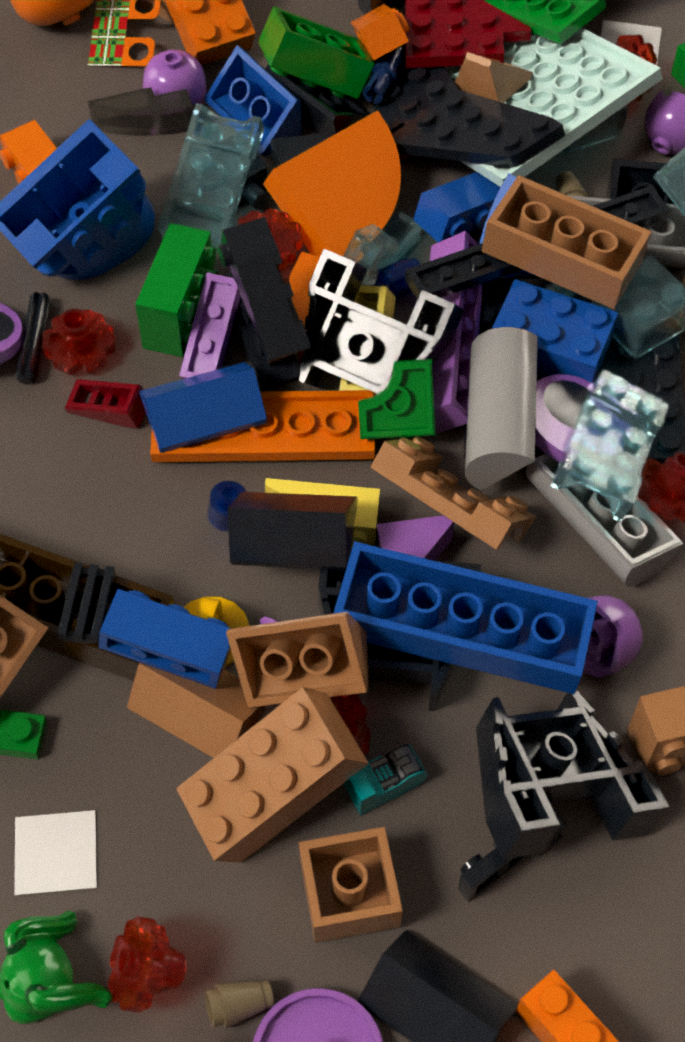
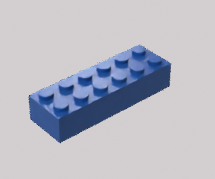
[333,541,598,695]

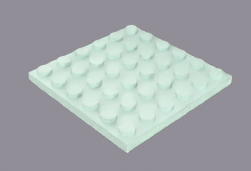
[445,28,663,187]

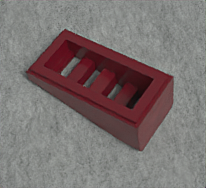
[64,379,146,429]

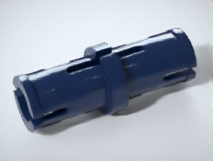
[363,47,405,104]

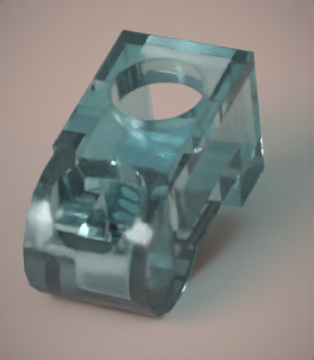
[343,224,399,286]

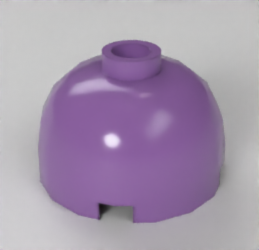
[143,50,207,114]
[644,90,685,155]
[583,595,643,677]

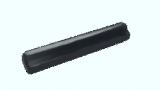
[16,292,50,384]

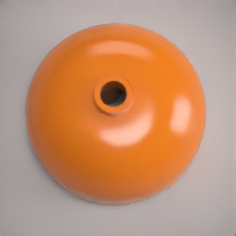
[10,0,94,26]

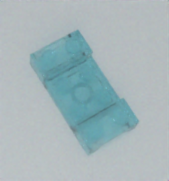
[158,103,265,250]
[550,369,669,522]

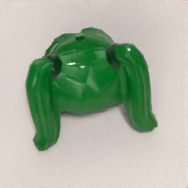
[0,910,113,1024]

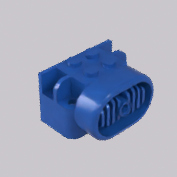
[0,119,155,280]

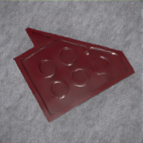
[405,0,531,68]

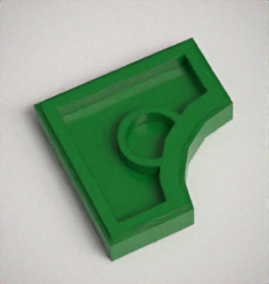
[358,359,435,439]

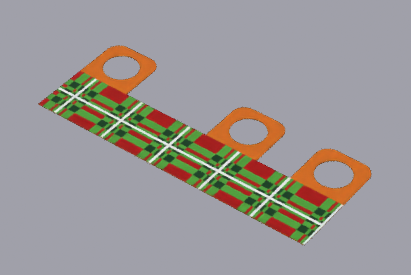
[88,0,161,66]

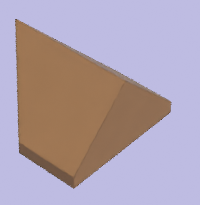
[455,52,533,103]

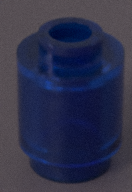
[372,258,421,301]
[207,481,247,531]

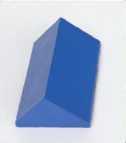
[203,45,302,156]
[139,362,267,453]

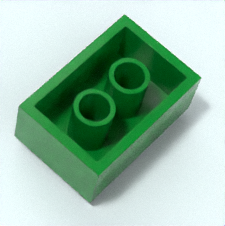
[258,6,374,99]
[135,223,219,358]

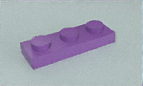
[179,273,241,379]

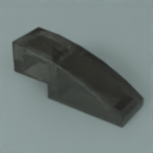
[88,87,195,136]

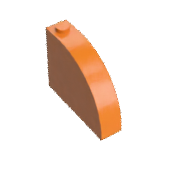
[263,110,401,261]

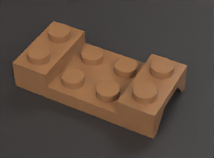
[370,436,536,550]

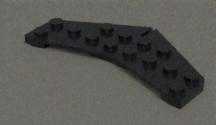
[371,33,565,167]

